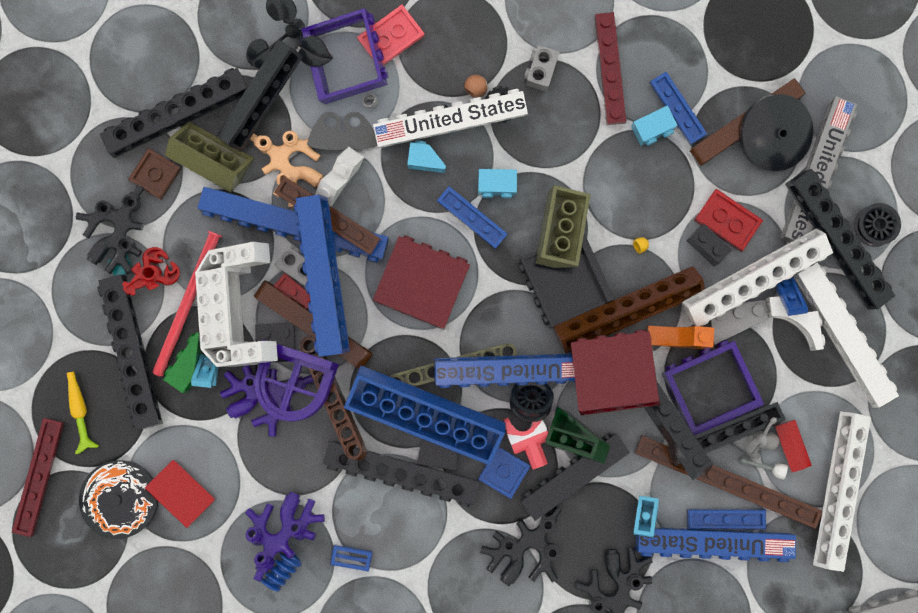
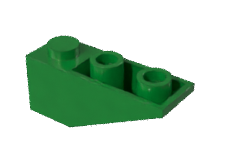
[163,332,201,393]

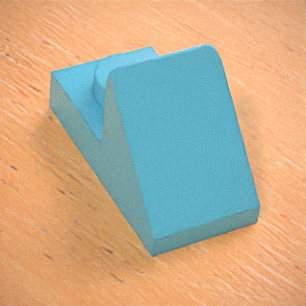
[191,354,219,388]

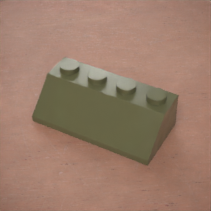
[165,122,254,193]
[535,185,591,268]

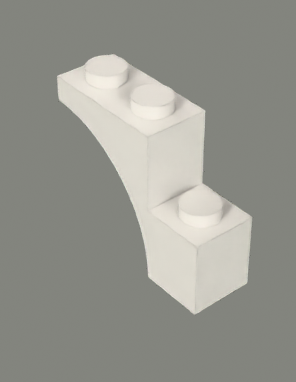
[315,147,364,206]
[764,296,825,351]

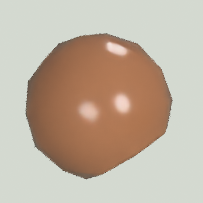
[464,74,488,98]

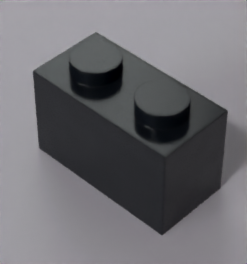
[686,224,732,266]

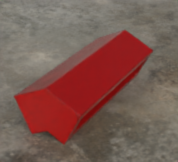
[775,420,812,472]

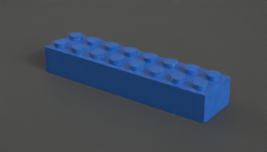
[294,195,350,357]
[344,366,506,465]

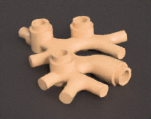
[250,131,324,209]

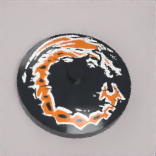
[79,460,158,539]

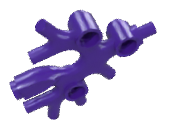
[220,366,314,437]
[245,492,325,582]

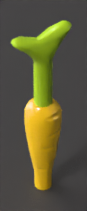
[67,372,99,454]

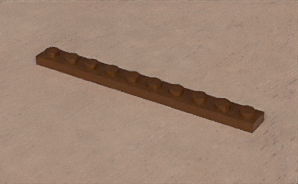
[634,435,822,529]

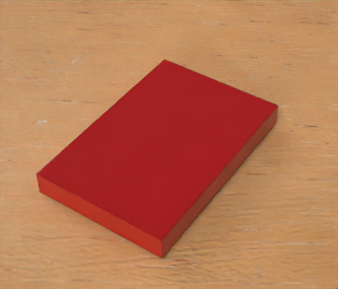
[694,189,763,252]
[145,460,215,529]

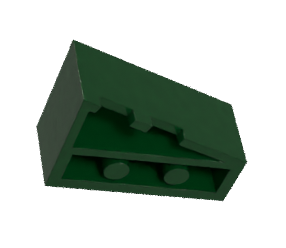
[545,407,611,464]

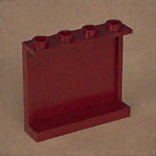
[373,235,470,330]
[571,330,661,415]

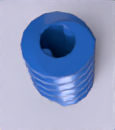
[261,552,302,592]

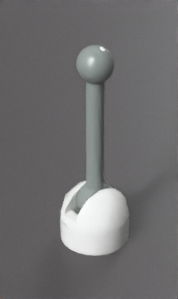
[739,457,788,480]

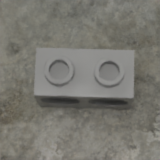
[524,45,559,92]
[274,246,308,287]

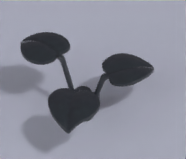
[246,0,333,69]

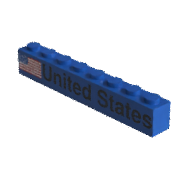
[434,354,575,388]
[635,527,796,562]

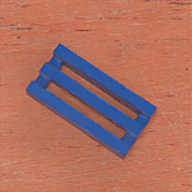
[330,545,373,572]

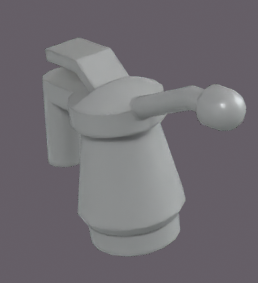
[746,417,779,459]

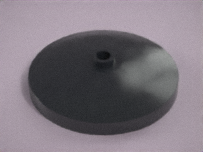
[739,94,813,171]

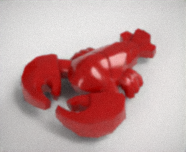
[122,247,180,296]

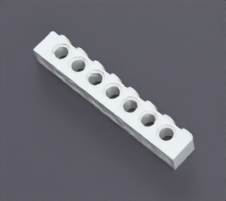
[682,229,833,326]
[813,411,871,572]

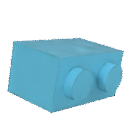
[631,105,678,146]
[478,169,517,199]

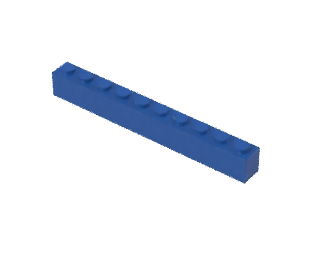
[197,187,389,263]

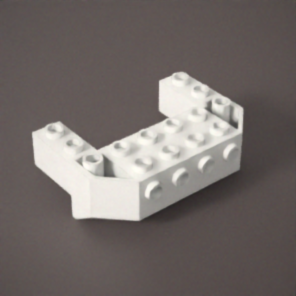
[195,242,278,367]

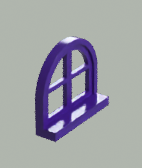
[255,339,339,422]

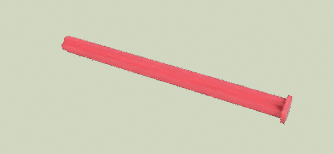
[152,231,222,376]

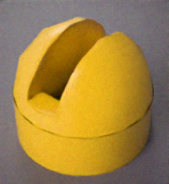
[633,237,649,254]

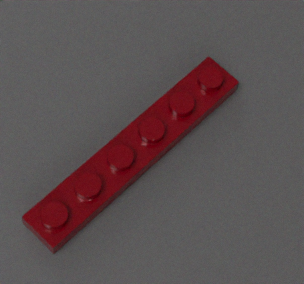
[595,12,626,125]
[11,418,64,537]

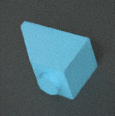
[407,140,446,173]
[633,496,659,538]

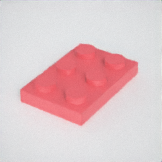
[357,5,425,66]

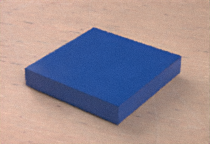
[478,447,530,499]

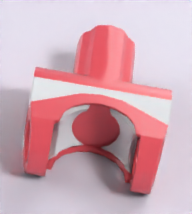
[504,418,548,470]

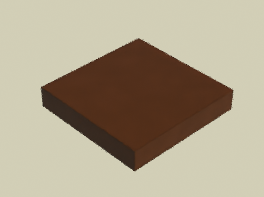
[128,148,182,200]

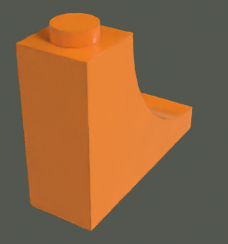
[647,326,714,350]

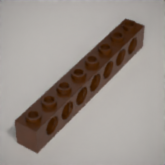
[553,266,705,354]

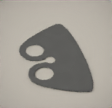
[307,112,378,150]

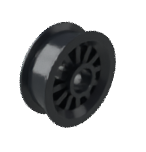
[854,203,901,247]
[510,382,554,422]

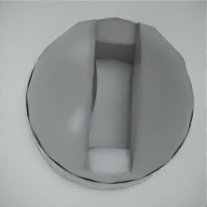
[362,92,378,109]

